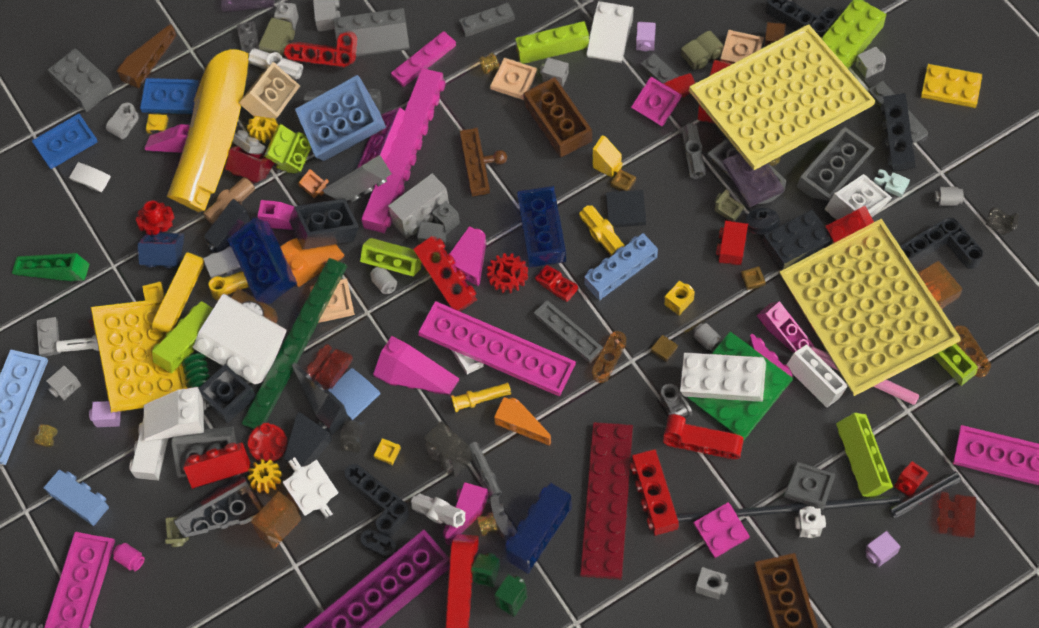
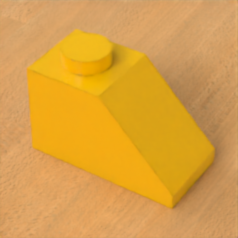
[593,135,623,177]

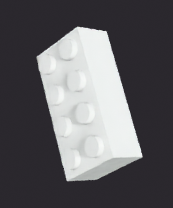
[680,353,766,402]

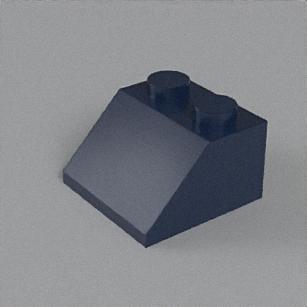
[138,233,184,268]

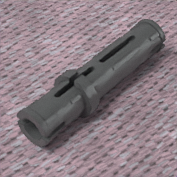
[467,442,502,498]

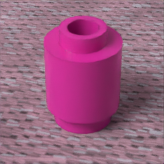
[113,543,145,571]

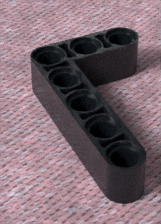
[900,217,983,269]

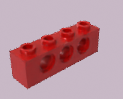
[413,236,477,312]
[629,449,679,535]

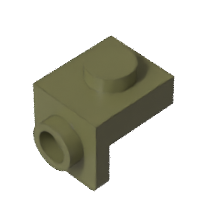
[714,189,744,222]
[165,516,189,547]

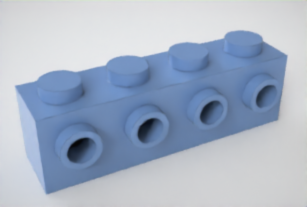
[585,234,658,300]

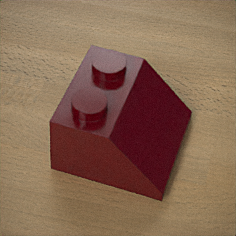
[225,146,274,183]

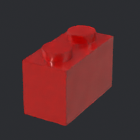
[826,206,874,243]
[716,221,748,266]

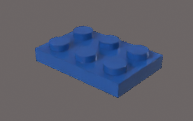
[140,78,200,114]
[32,114,98,169]

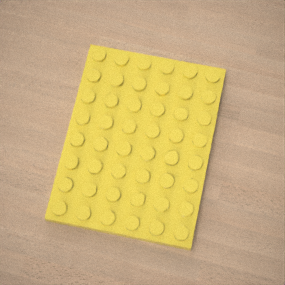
[689,24,875,170]
[780,219,961,396]

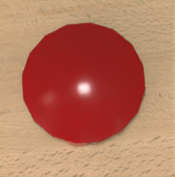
[248,423,287,462]

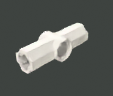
[248,49,303,80]
[411,493,466,528]

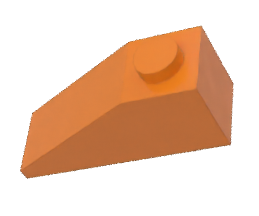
[494,397,551,446]

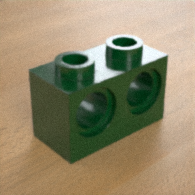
[495,574,527,617]

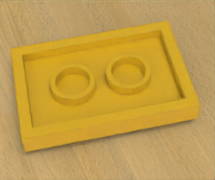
[921,64,982,108]

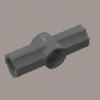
[681,123,706,179]

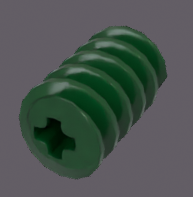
[182,353,210,389]

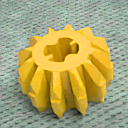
[247,116,278,144]
[248,459,282,493]

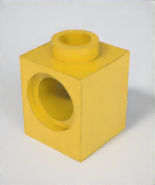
[664,281,695,316]

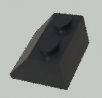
[199,364,256,424]

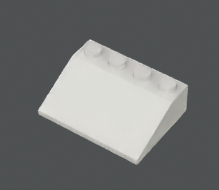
[193,294,287,384]

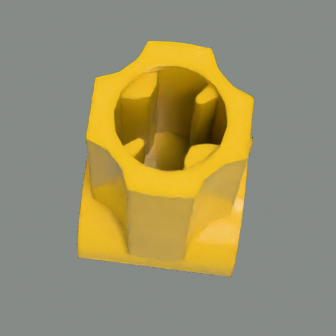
[209,271,248,300]

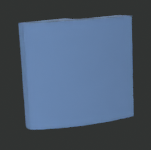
[328,368,380,420]

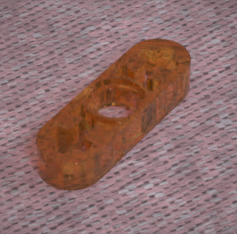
[954,326,991,377]
[592,331,626,383]

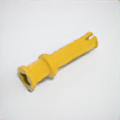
[451,382,511,413]

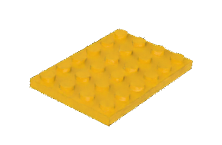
[91,299,188,412]

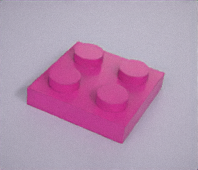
[631,77,682,127]
[693,502,750,559]

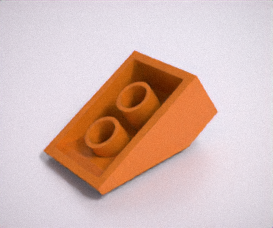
[274,238,345,287]

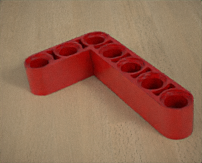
[446,534,479,628]

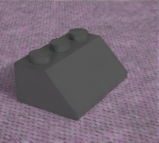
[323,155,392,202]
[171,427,236,478]

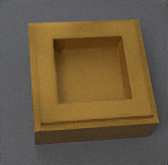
[611,169,636,191]
[741,266,766,291]
[651,335,678,362]

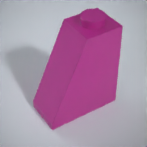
[447,226,486,286]

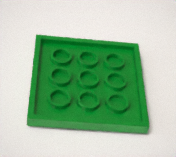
[687,331,793,440]

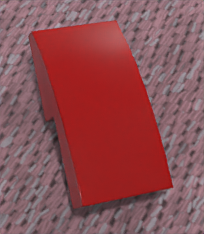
[663,73,696,98]
[535,265,579,302]

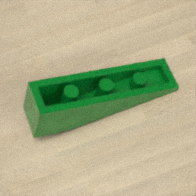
[12,253,90,281]

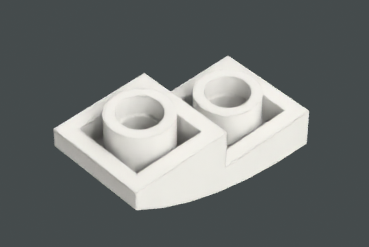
[69,162,110,192]

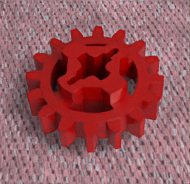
[487,253,528,293]

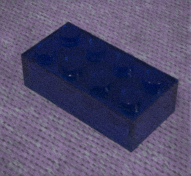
[517,186,566,267]
[228,218,297,304]
[505,482,572,574]

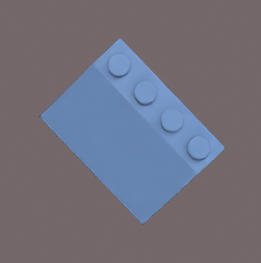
[295,75,386,161]

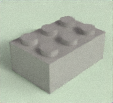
[388,174,449,238]

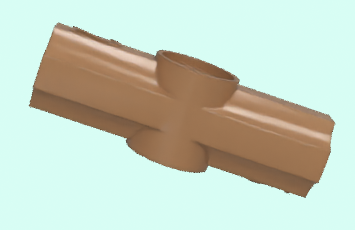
[203,178,255,225]

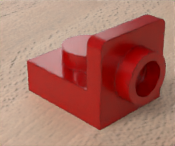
[894,461,929,497]

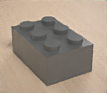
[48,48,114,112]

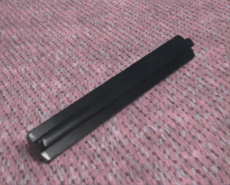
[889,471,961,518]

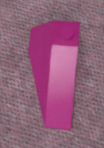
[373,336,459,395]

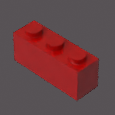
[183,442,250,488]

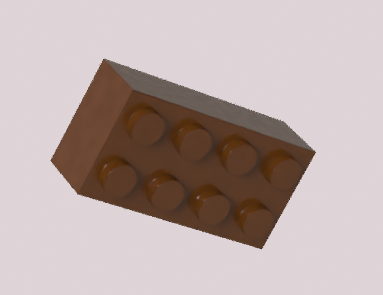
[524,77,592,158]
[753,553,818,628]

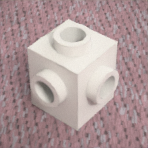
[795,507,826,538]

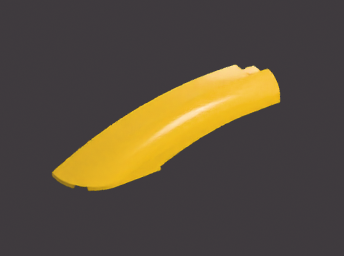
[167,50,249,212]

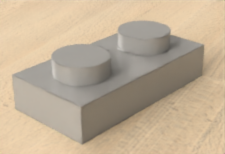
[232,130,265,153]
[37,317,60,357]

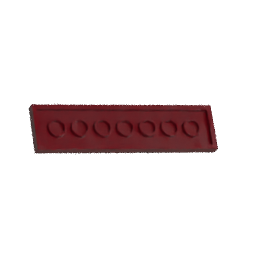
[581,422,633,580]

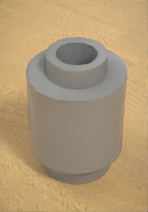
[934,187,964,206]
[370,267,397,294]
[694,323,722,352]

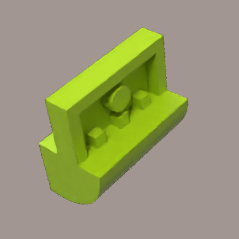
[264,124,311,173]

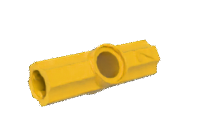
[579,205,625,256]

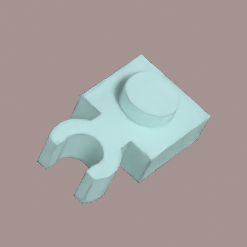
[874,170,910,198]

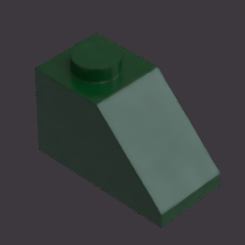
[471,553,500,588]

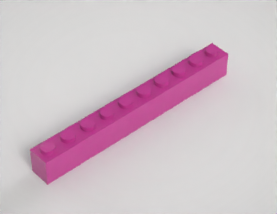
[362,68,445,233]

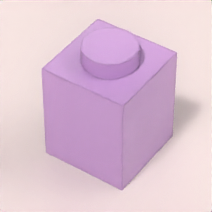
[636,22,656,51]
[89,401,121,427]
[865,531,900,567]

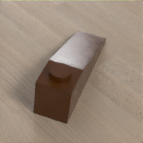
[117,24,177,88]

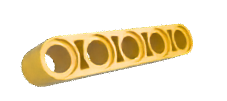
[152,252,205,333]

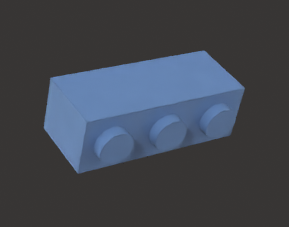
[44,469,109,526]

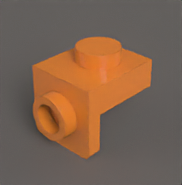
[298,169,329,198]

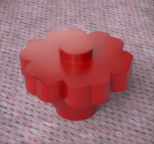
[136,201,175,235]

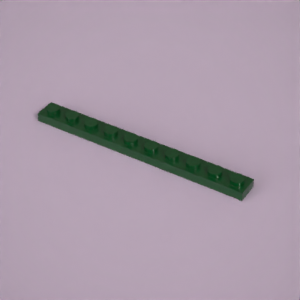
[242,258,347,430]

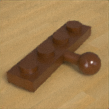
[460,128,507,196]

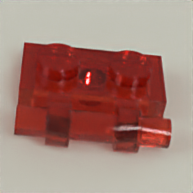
[307,344,353,389]
[937,492,976,538]

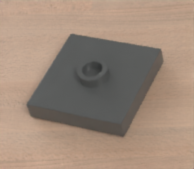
[784,462,836,510]

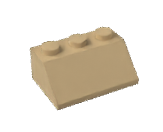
[239,62,300,119]

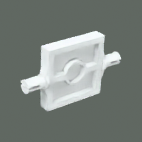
[282,457,338,518]

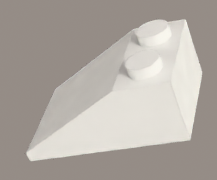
[587,1,633,63]
[825,174,892,220]
[144,387,204,441]

